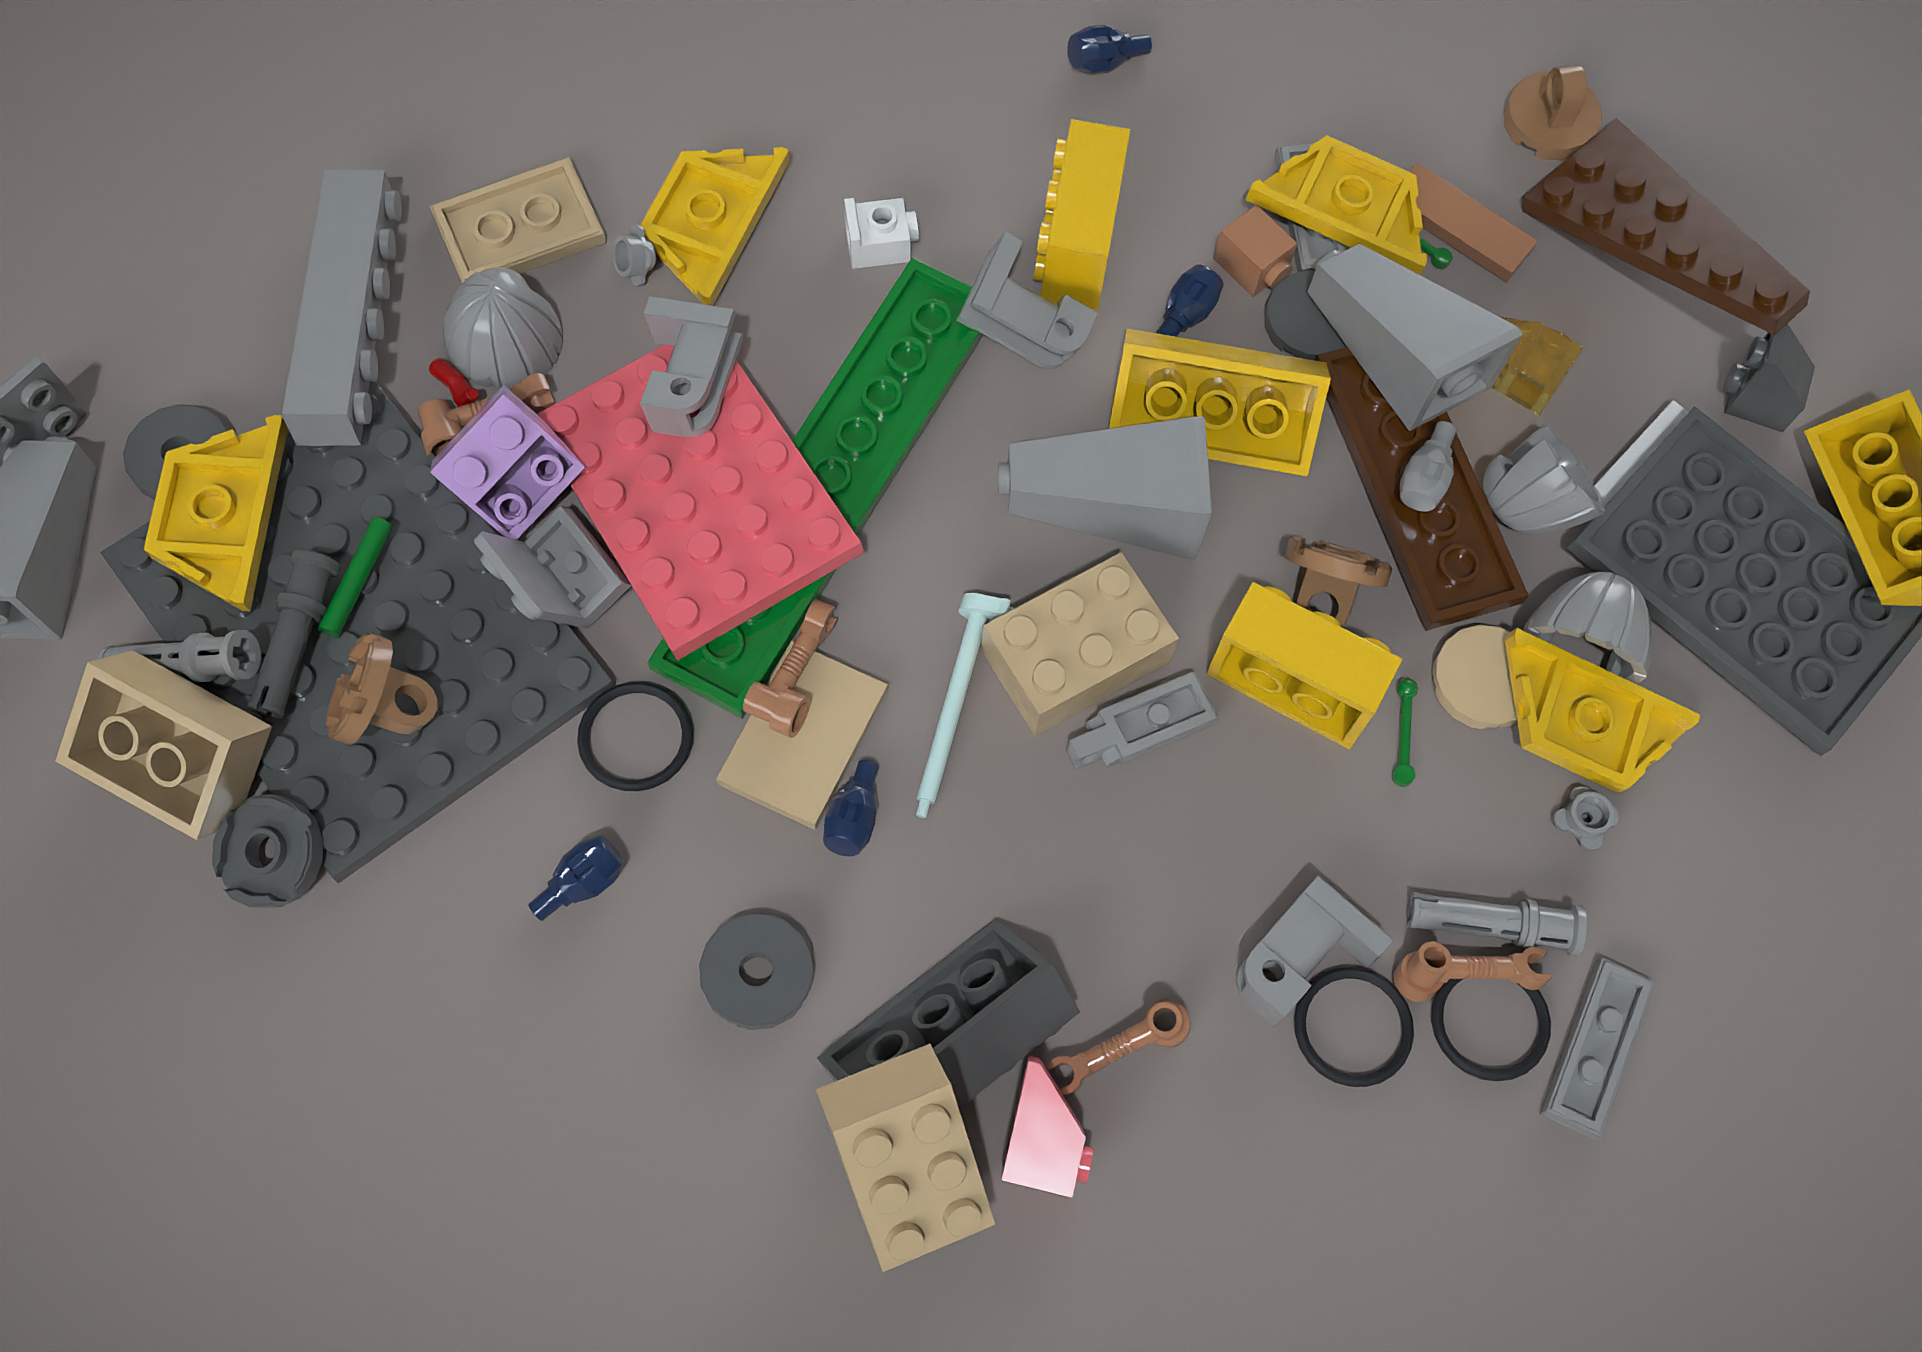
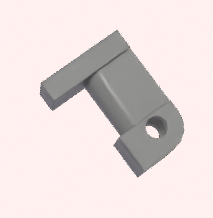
[956,231,1098,369]
[640,296,743,437]
[1235,876,1394,1028]

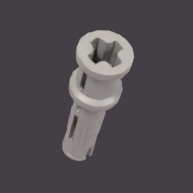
[98,630,261,682]
[1407,892,1587,956]

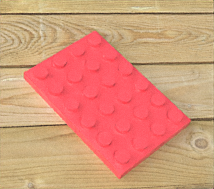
[537,345,864,660]

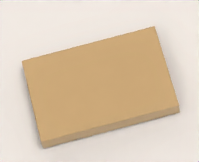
[429,157,606,284]
[716,641,888,830]

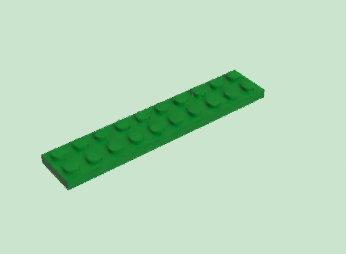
[647,258,984,719]

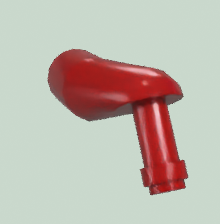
[429,358,479,407]

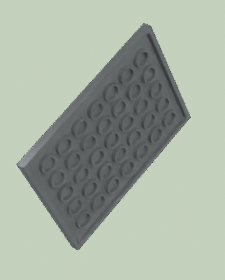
[100,382,614,884]

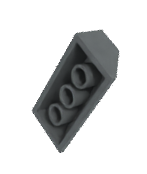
[817,919,1080,1109]

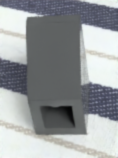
[1723,324,1815,432]

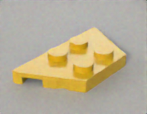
[1245,135,1427,275]
[640,147,790,306]
[144,415,288,612]
[1505,628,1701,793]

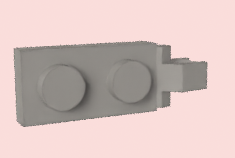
[1066,672,1219,769]

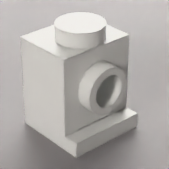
[844,198,919,269]

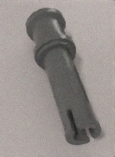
[246,550,341,719]

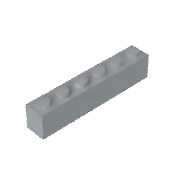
[281,170,402,446]

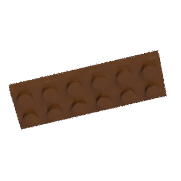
[1315,347,1529,631]

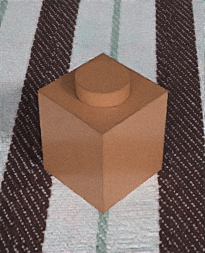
[1213,204,1298,297]

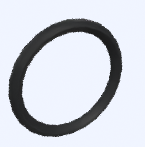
[577,682,693,792]
[1294,967,1414,1087]
[1431,979,1551,1082]

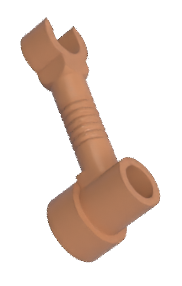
[418,373,555,457]
[743,599,837,738]
[1393,942,1553,1002]
[1046,1000,1191,1096]

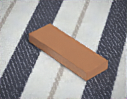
[1409,163,1538,282]

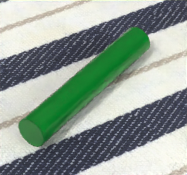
[318,517,393,638]

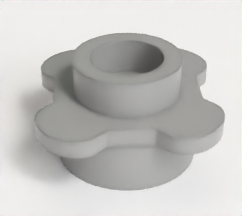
[612,225,656,286]
[1553,786,1620,851]

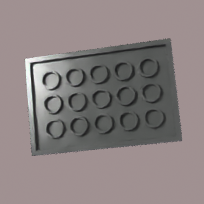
[1567,406,1922,756]

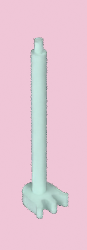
[916,593,1015,818]

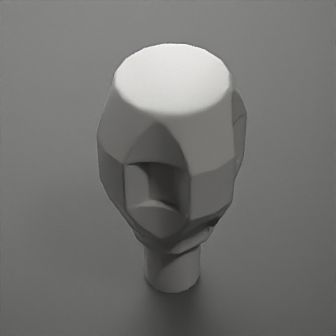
[1400,421,1457,512]

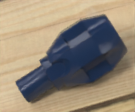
[1067,25,1152,73]
[1156,264,1224,337]
[823,760,879,857]
[528,835,624,921]

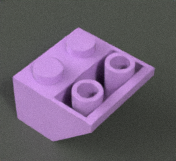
[430,385,585,540]

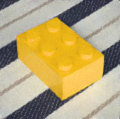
[1033,119,1131,311]
[1206,582,1403,750]

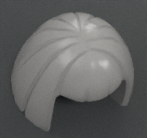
[443,267,563,389]
[1482,423,1606,534]
[1523,572,1653,683]

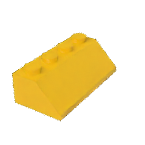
[1108,328,1331,477]
[1804,389,1922,606]

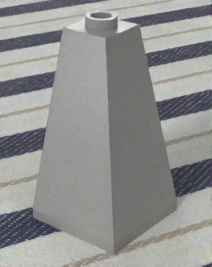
[1307,244,1524,431]
[997,417,1212,559]
[0,437,97,640]

